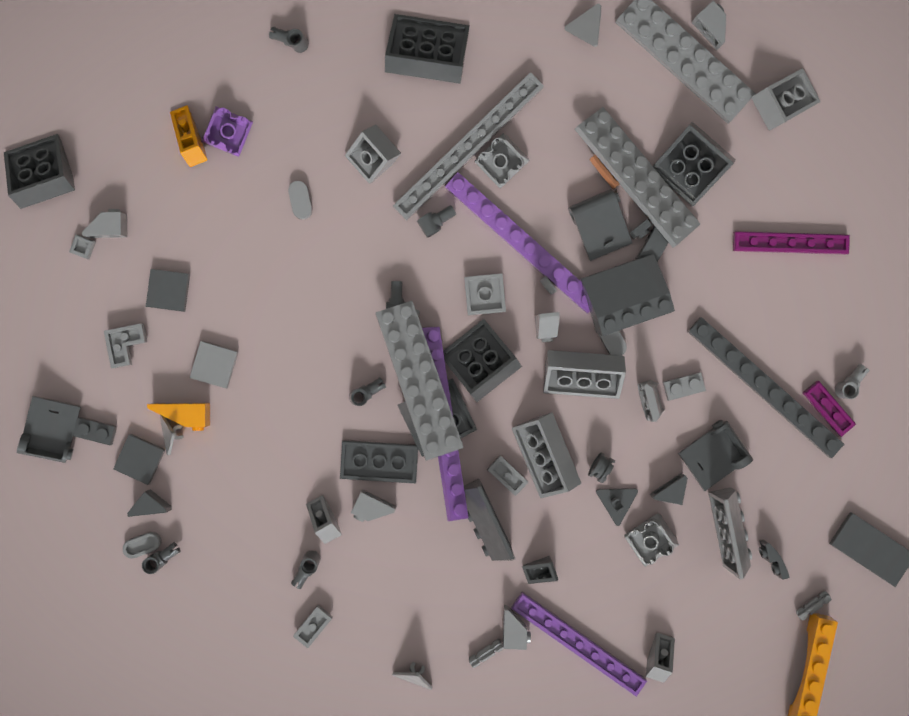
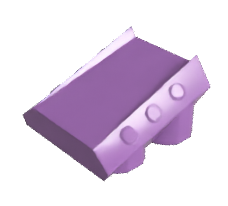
[201,106,253,157]

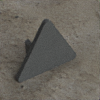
[596,489,638,526]

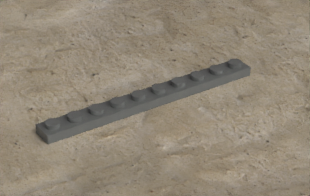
[687,317,845,458]

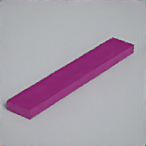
[733,231,850,255]

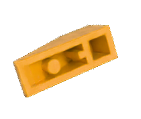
[170,105,208,167]
[147,403,210,431]

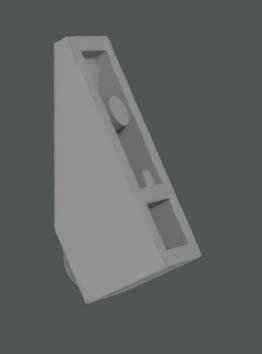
[534,312,560,342]

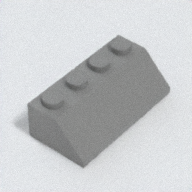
[543,350,626,399]
[512,413,581,498]

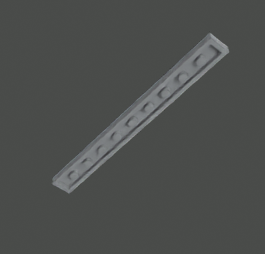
[393,72,544,221]

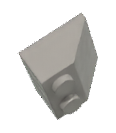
[345,125,401,184]

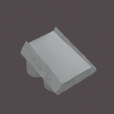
[474,133,530,189]
[638,380,665,422]
[624,513,679,567]

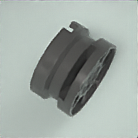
[588,452,615,483]

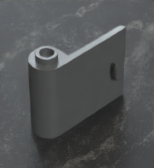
[568,189,632,261]
[17,396,81,463]
[678,420,753,491]

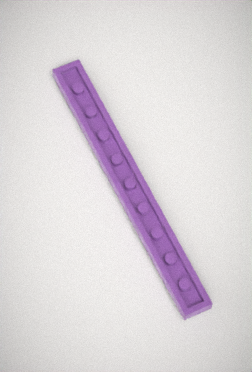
[445,172,590,313]
[422,327,469,521]

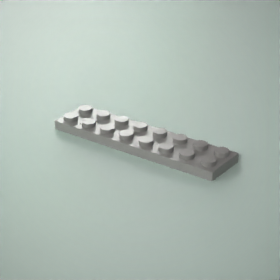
[615,0,756,124]
[575,107,701,248]
[375,301,464,461]

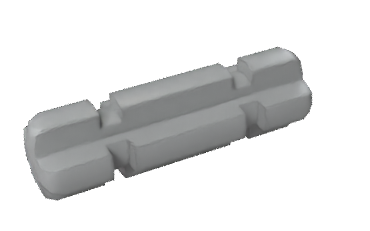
[796,591,832,620]
[469,639,503,668]

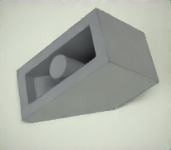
[692,0,726,50]
[82,209,127,238]
[351,490,397,522]
[306,495,342,544]
[503,605,531,650]
[646,633,675,683]

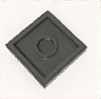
[146,269,190,312]
[113,434,165,485]

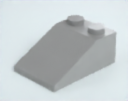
[751,68,821,131]

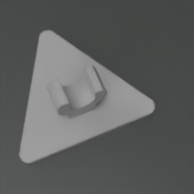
[564,3,602,47]
[160,415,184,455]
[392,662,432,690]

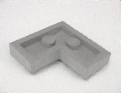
[104,323,147,368]

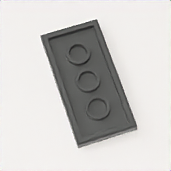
[340,440,418,484]
[829,512,909,587]

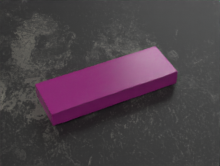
[803,381,856,437]

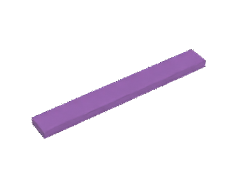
[511,592,647,697]

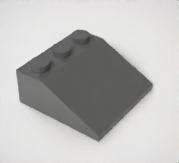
[653,122,736,207]
[4,134,75,209]
[443,319,522,402]
[397,378,477,457]

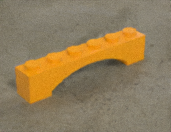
[787,613,838,716]

